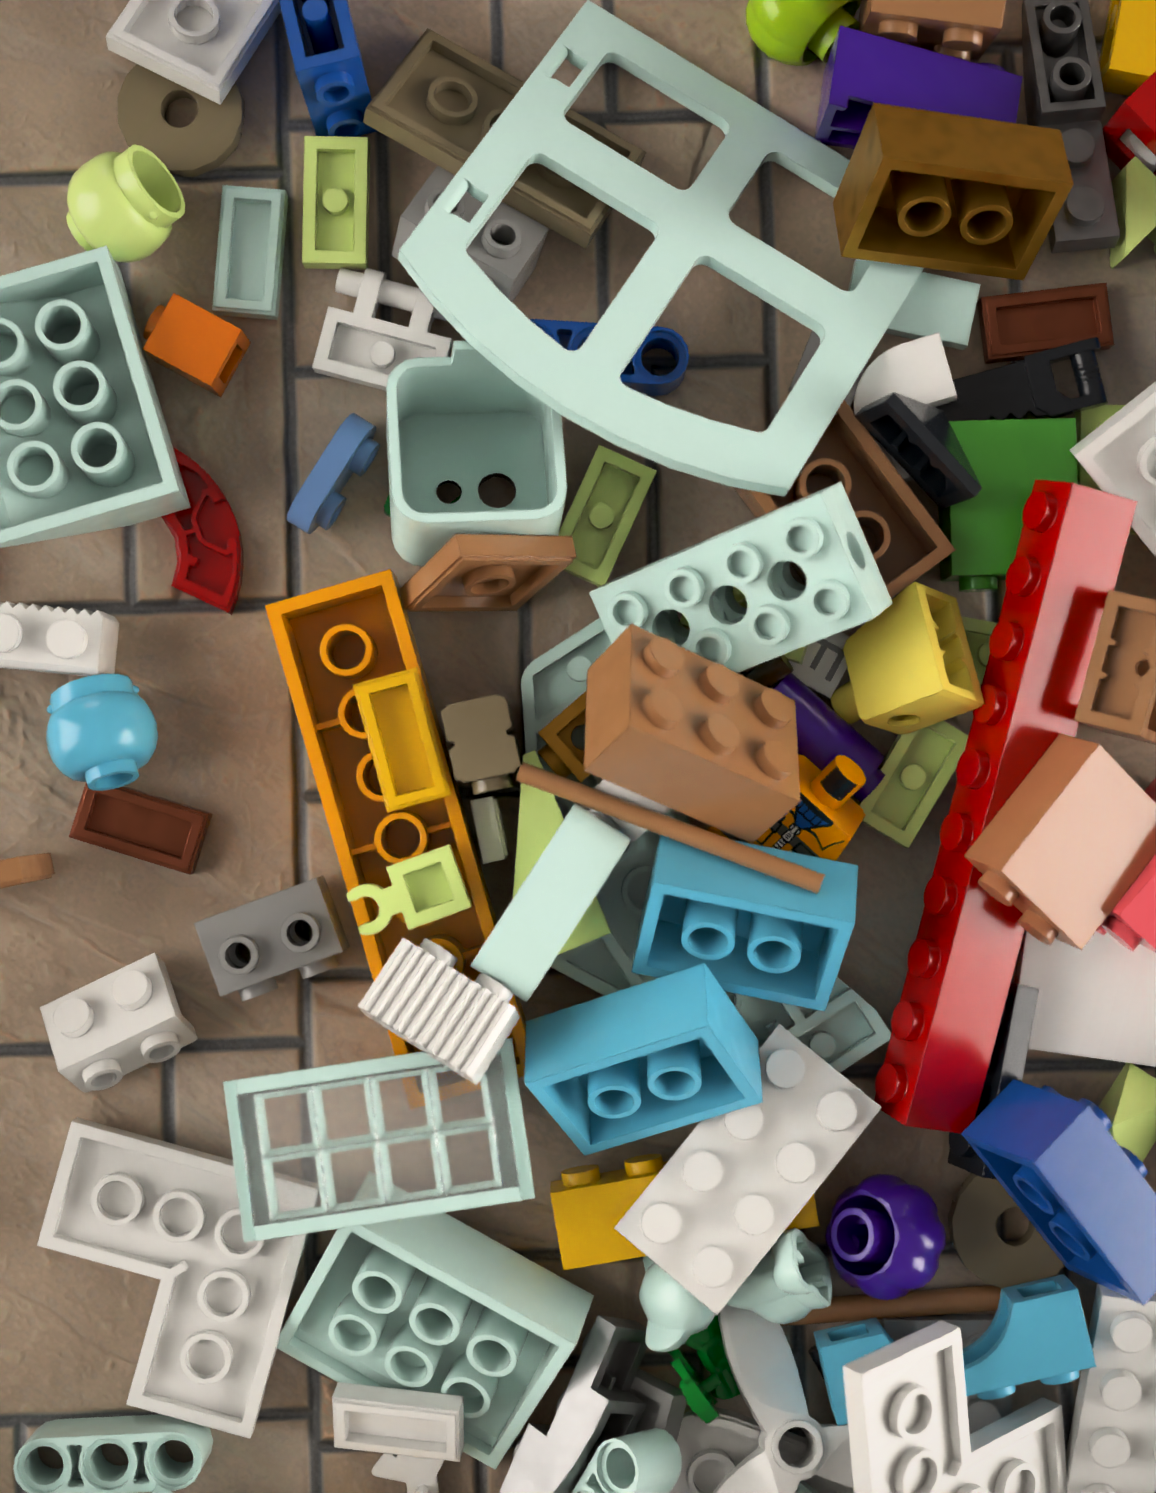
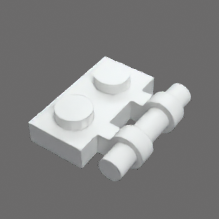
[312,268,453,391]

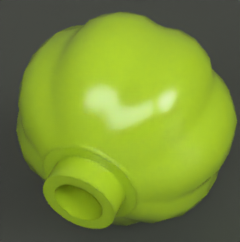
[746,0,861,66]

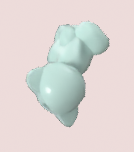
[639,1228,832,1352]

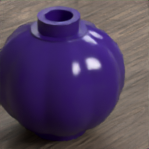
[825,1174,946,1300]

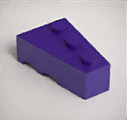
[815,26,1023,149]

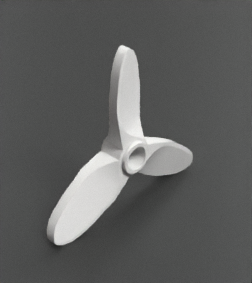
[713,1305,854,1493]

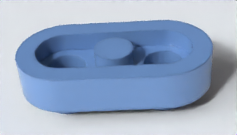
[287,413,380,534]

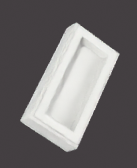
[332,1382,464,1462]

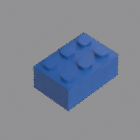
[961,1079,1156,1305]

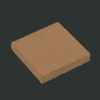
[400,534,577,612]

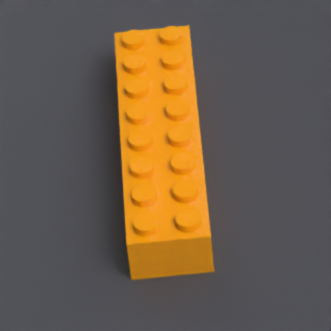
[265,569,526,1109]

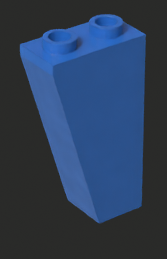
[279,0,377,137]

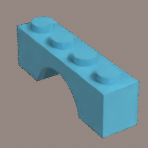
[813,1274,1096,1426]

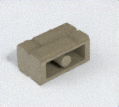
[440,694,522,795]

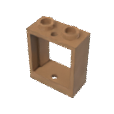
[1074,590,1156,745]

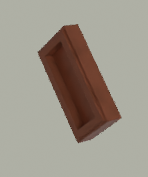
[977,282,1114,364]
[69,782,213,875]

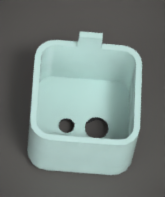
[386,340,567,567]

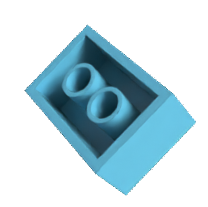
[631,835,858,1011]
[524,963,763,1156]

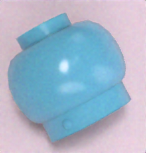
[46,674,158,791]

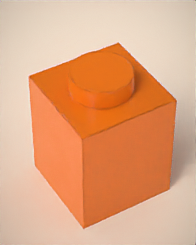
[143,293,251,397]

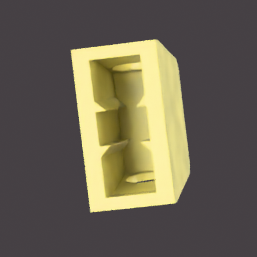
[831,582,985,734]

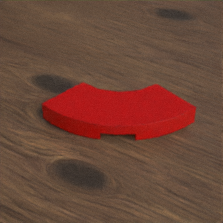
[161,448,244,615]

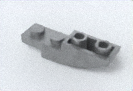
[1022,0,1120,254]
[499,1315,647,1493]

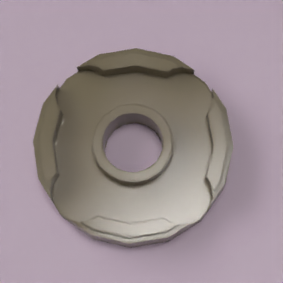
[117,64,245,177]
[948,1173,1065,1288]

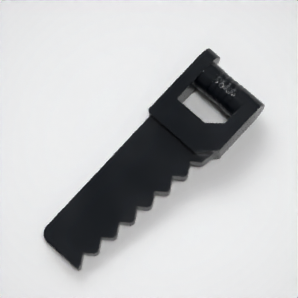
[935,337,1108,421]

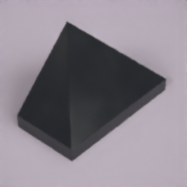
[855,392,982,509]

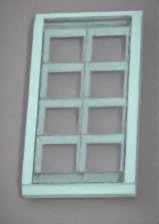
[223,1038,535,1242]

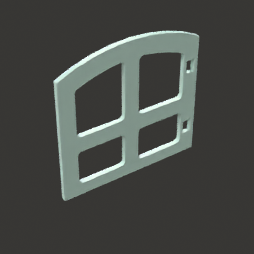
[398,0,924,497]

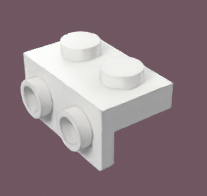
[40,952,197,1093]

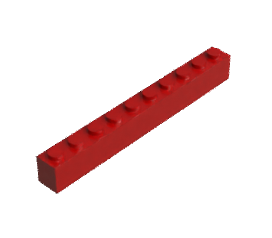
[874,479,1137,1134]

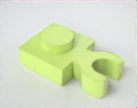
[346,844,473,935]

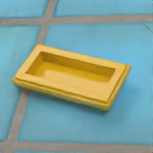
[353,667,451,812]

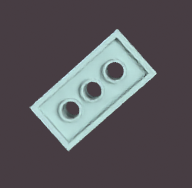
[589,481,893,673]

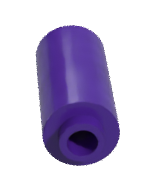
[772,672,885,802]

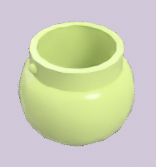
[66,144,185,263]

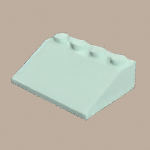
[0,246,191,548]
[277,1171,594,1470]

